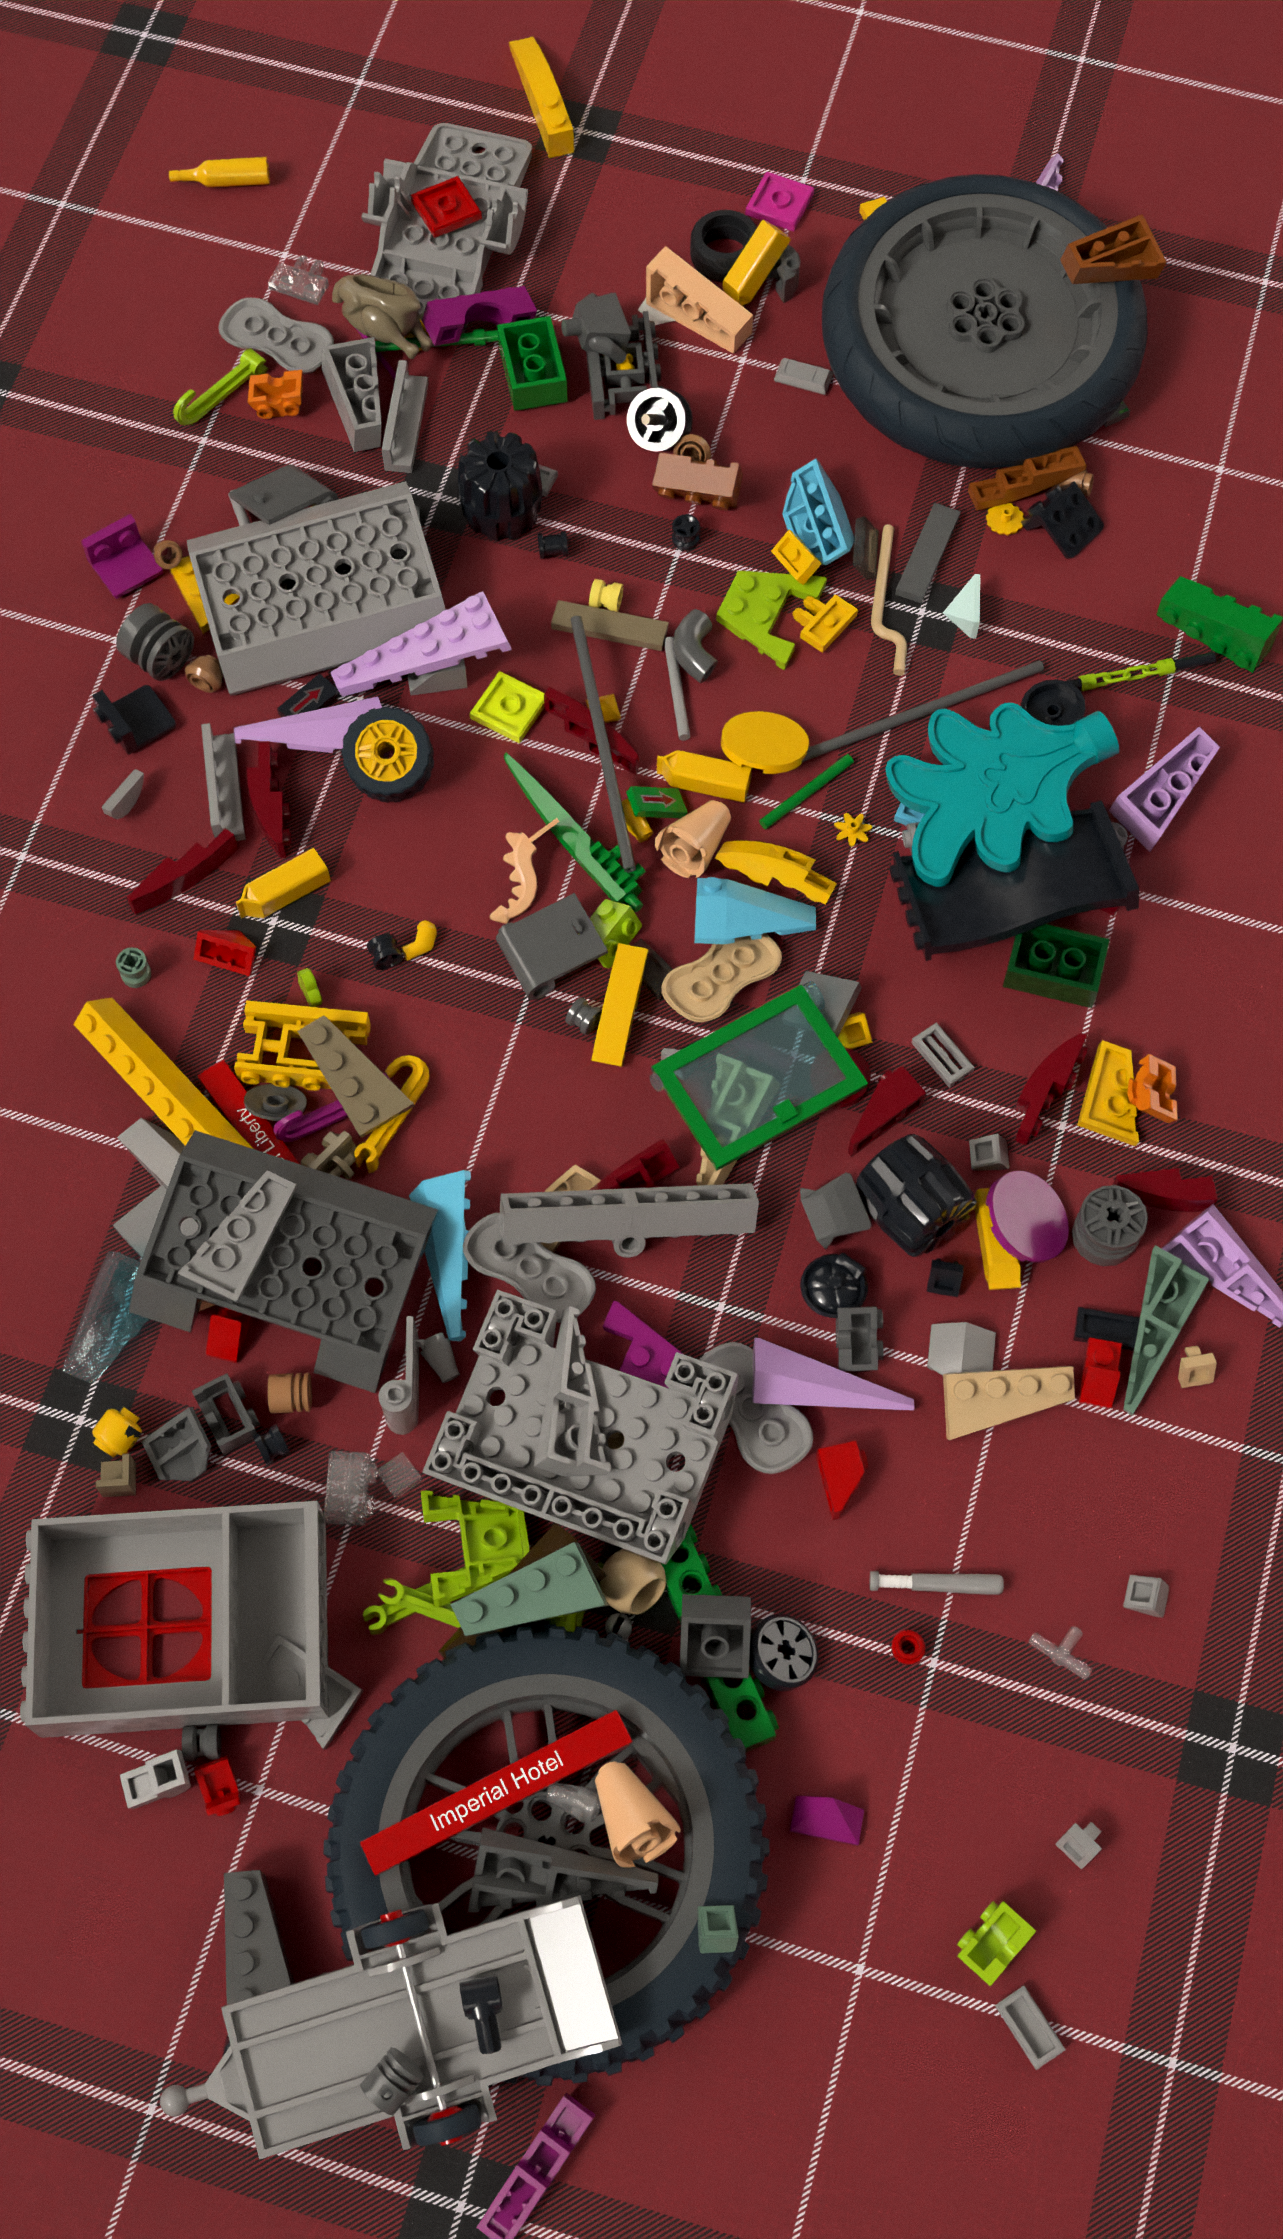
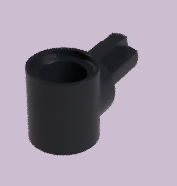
[459,1975,503,2054]

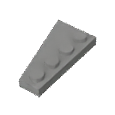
[178,1170,297,1303]

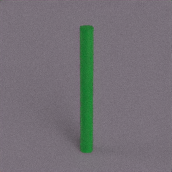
[759,754,854,830]

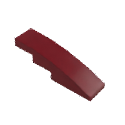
[544,686,639,775]
[127,828,238,915]
[590,1138,680,1190]

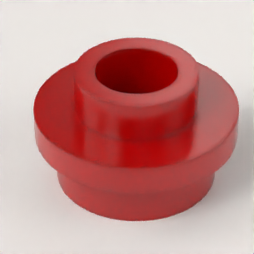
[891,1630,925,1665]

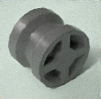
[565,997,602,1035]

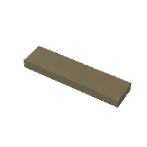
[551,600,669,651]

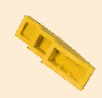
[591,943,649,1067]

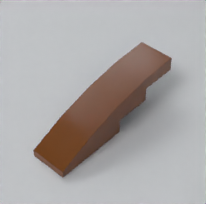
[968,446,1087,511]

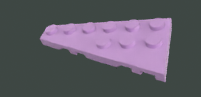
[331,591,512,697]

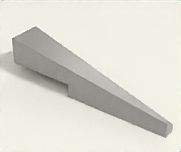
[534,1305,611,1476]

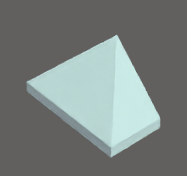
[943,574,980,639]

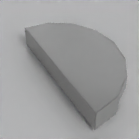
[102,769,144,820]

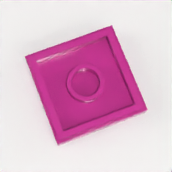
[745,171,814,232]

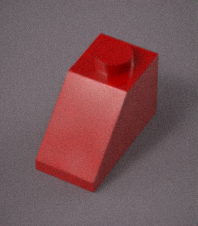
[816,1440,868,1520]

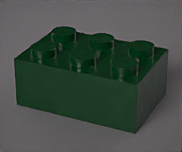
[1002,924,1110,1008]

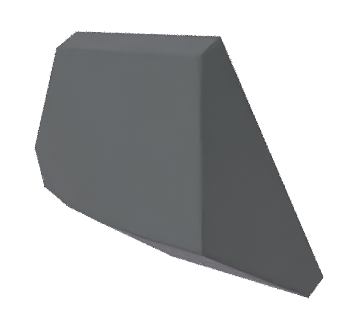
[141,1407,211,1481]

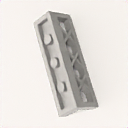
[382,360,428,473]
[201,723,246,841]

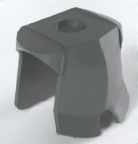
[800,1172,871,1250]

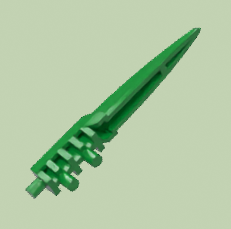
[504,752,646,912]

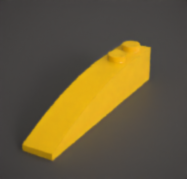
[509,37,574,158]

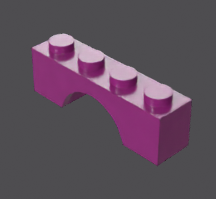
[422,286,537,346]

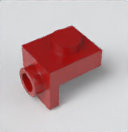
[194,1755,241,1816]

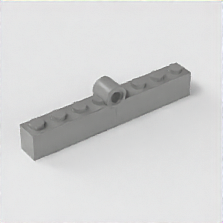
[499,1183,759,1258]

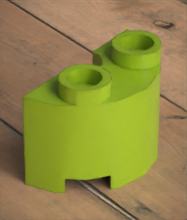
[956,1901,1036,1986]

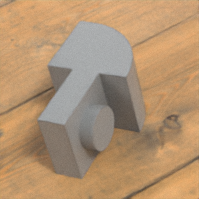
[120,1749,191,1809]

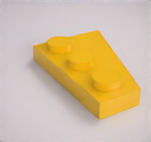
[1077,1040,1139,1146]

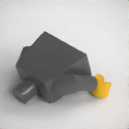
[561,293,635,370]

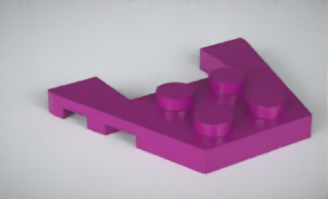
[603,1301,683,1388]

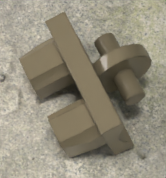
[301,1131,357,1179]

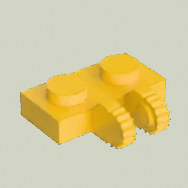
[792,594,858,653]

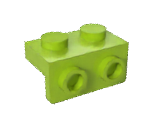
[578,899,642,969]

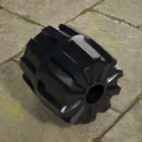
[458,431,542,541]
[855,1134,977,1257]

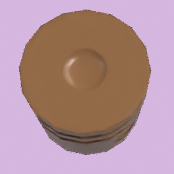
[268,1373,312,1413]

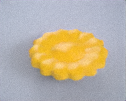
[986,503,1024,536]

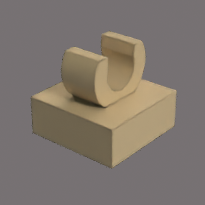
[1178,1346,1217,1388]

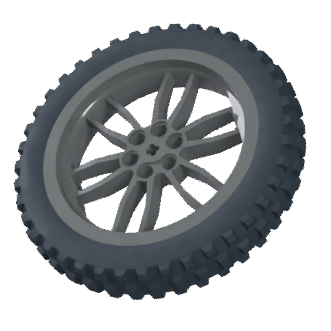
[323,1624,770,2086]

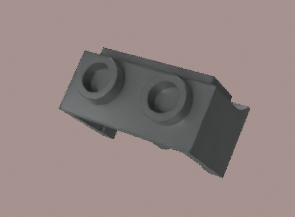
[192,1373,260,1455]

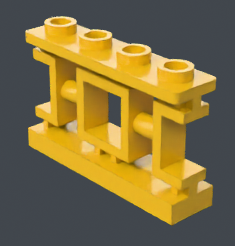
[234,1000,371,1091]

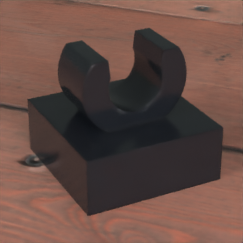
[926,1258,964,1297]

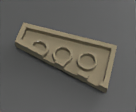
[297,1015,415,1138]

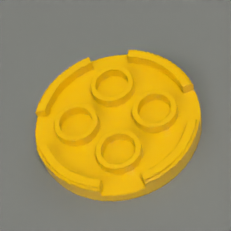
[721,711,809,774]

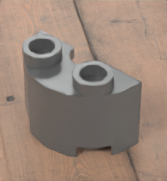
[768,244,801,303]
[836,1306,884,1371]

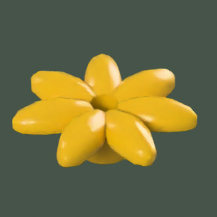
[834,813,872,847]

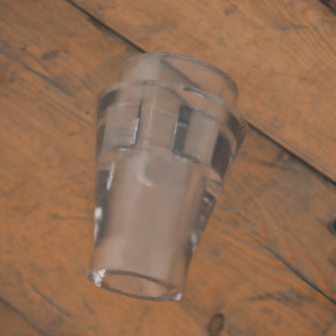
[547,1782,601,1823]

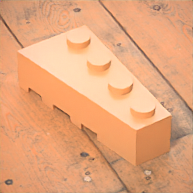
[646,246,753,354]

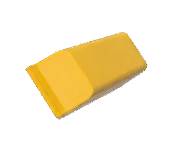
[723,219,791,306]
[657,750,752,803]
[236,848,331,919]
[974,1188,1021,1290]

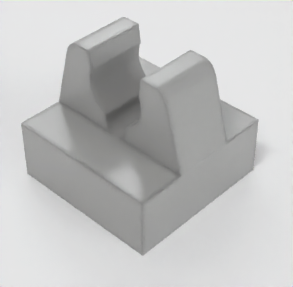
[1055,1822,1102,1869]

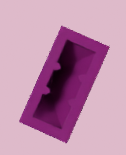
[790,1796,864,1846]

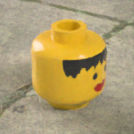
[92,1407,142,1458]

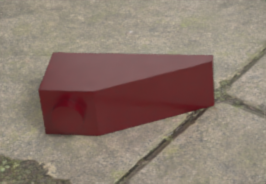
[848,1066,926,1157]

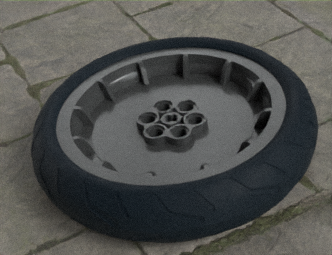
[822,174,1148,469]

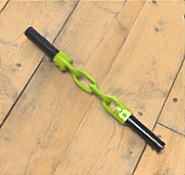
[1066,652,1216,691]

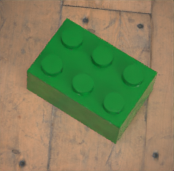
[497,316,568,411]

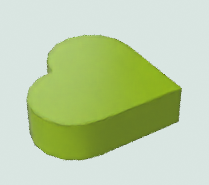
[297,968,323,1007]

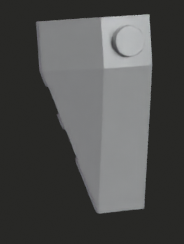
[117,1118,198,1223]

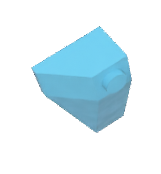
[694,877,816,944]

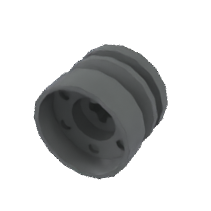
[116,603,194,681]
[1072,1185,1148,1267]

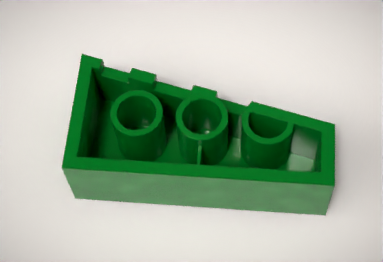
[1156,576,1283,673]

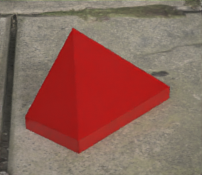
[193,930,256,976]

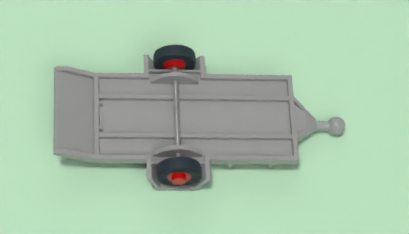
[160,1895,622,2160]

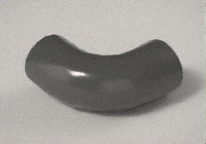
[673,609,718,684]

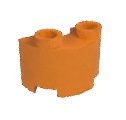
[248,369,303,419]
[1127,1054,1178,1123]

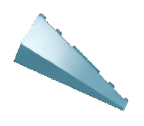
[409,1170,471,1341]

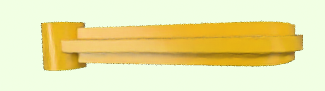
[354,1055,429,1173]

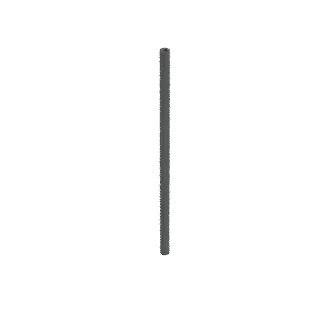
[570,616,636,873]
[802,660,1044,762]

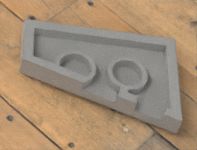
[259,1634,364,1750]

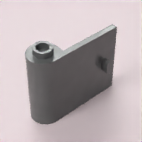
[229,465,339,525]
[496,893,608,1000]

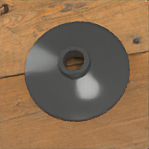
[244,1084,307,1121]

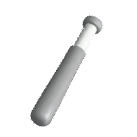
[869,1571,1004,1595]

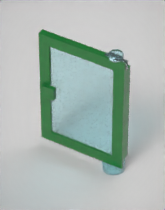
[649,981,868,1171]

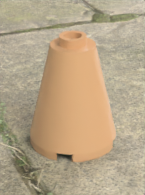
[655,800,731,878]
[595,1761,681,1868]

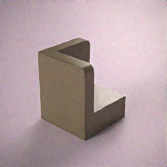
[95,1454,136,1497]

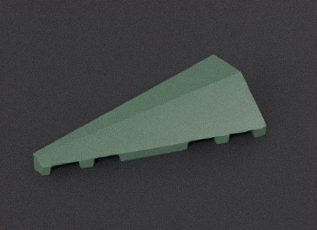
[1123,1245,1209,1416]

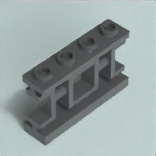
[586,311,663,420]

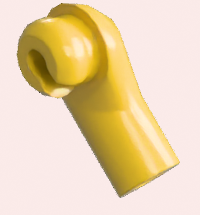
[401,920,437,961]

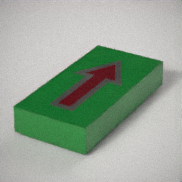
[626,786,688,818]

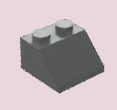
[680,1594,751,1678]

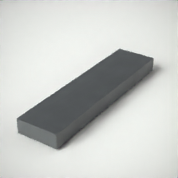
[895,503,961,604]

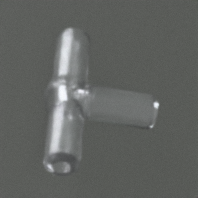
[1028,1626,1092,1680]

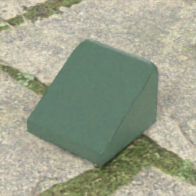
[697,1905,739,1953]

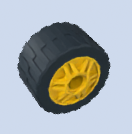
[342,707,434,803]

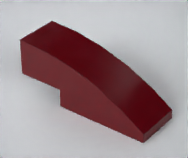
[1113,1168,1218,1212]

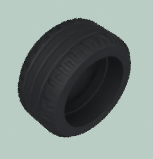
[690,210,757,282]

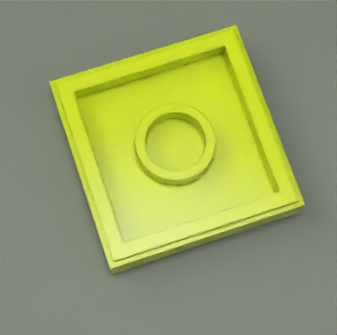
[470,671,545,744]

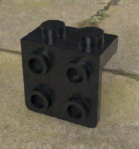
[1021,481,1104,559]
[92,685,176,755]

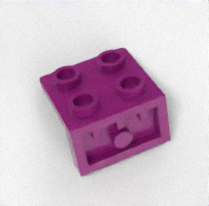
[81,514,164,599]

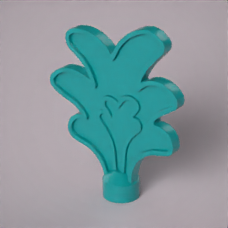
[885,703,1119,887]

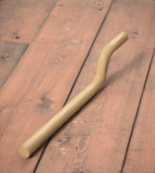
[871,525,907,676]

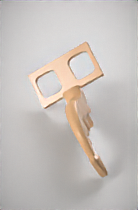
[490,818,559,924]

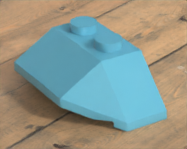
[782,459,855,565]

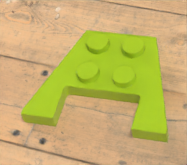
[716,570,827,670]
[421,1490,530,1607]

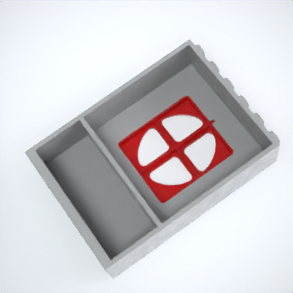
[20,1501,329,1738]

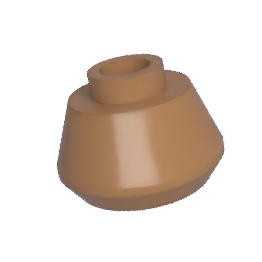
[674,434,711,462]
[185,655,223,693]

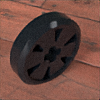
[749,1614,818,1691]

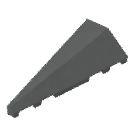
[468,1827,658,1912]

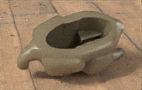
[332,274,433,359]

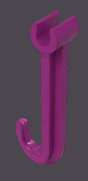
[273,1073,391,1142]

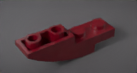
[247,741,291,858]
[1015,1032,1088,1145]

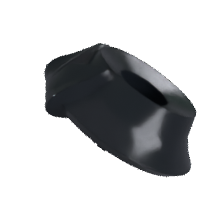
[800,1253,868,1318]

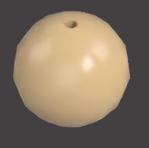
[600,1549,666,1615]

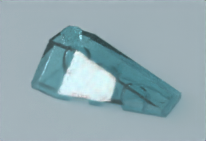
[62,1251,149,1384]

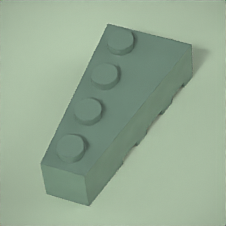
[451,1542,609,1636]

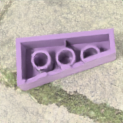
[1109,727,1220,852]

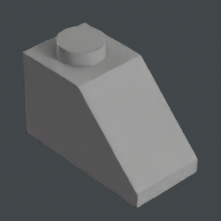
[407,658,467,696]

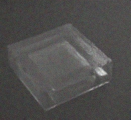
[376,1452,422,1499]

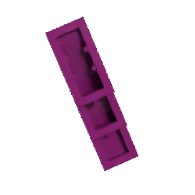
[476,2093,596,2239]

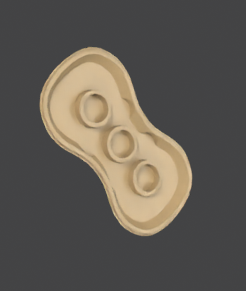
[661,933,782,1023]

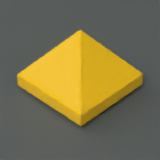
[586,694,621,723]

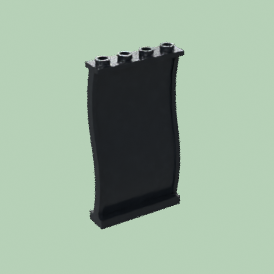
[889,800,1139,961]

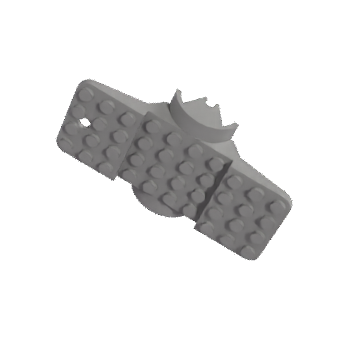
[361,123,532,333]

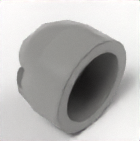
[605,1613,632,1640]

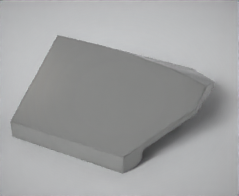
[927,1322,996,1376]

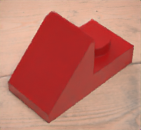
[206,1307,253,1363]
[1078,1338,1122,1409]

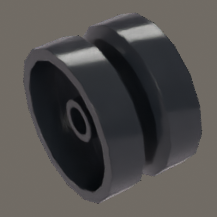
[1021,679,1085,726]

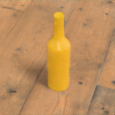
[169,157,270,188]

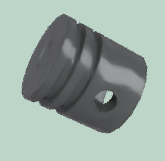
[360,2047,424,2116]

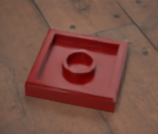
[410,176,482,238]

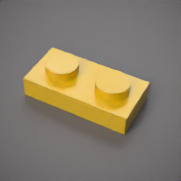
[771,529,822,585]

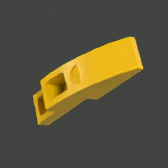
[715,841,837,905]

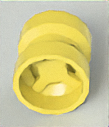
[589,579,623,612]

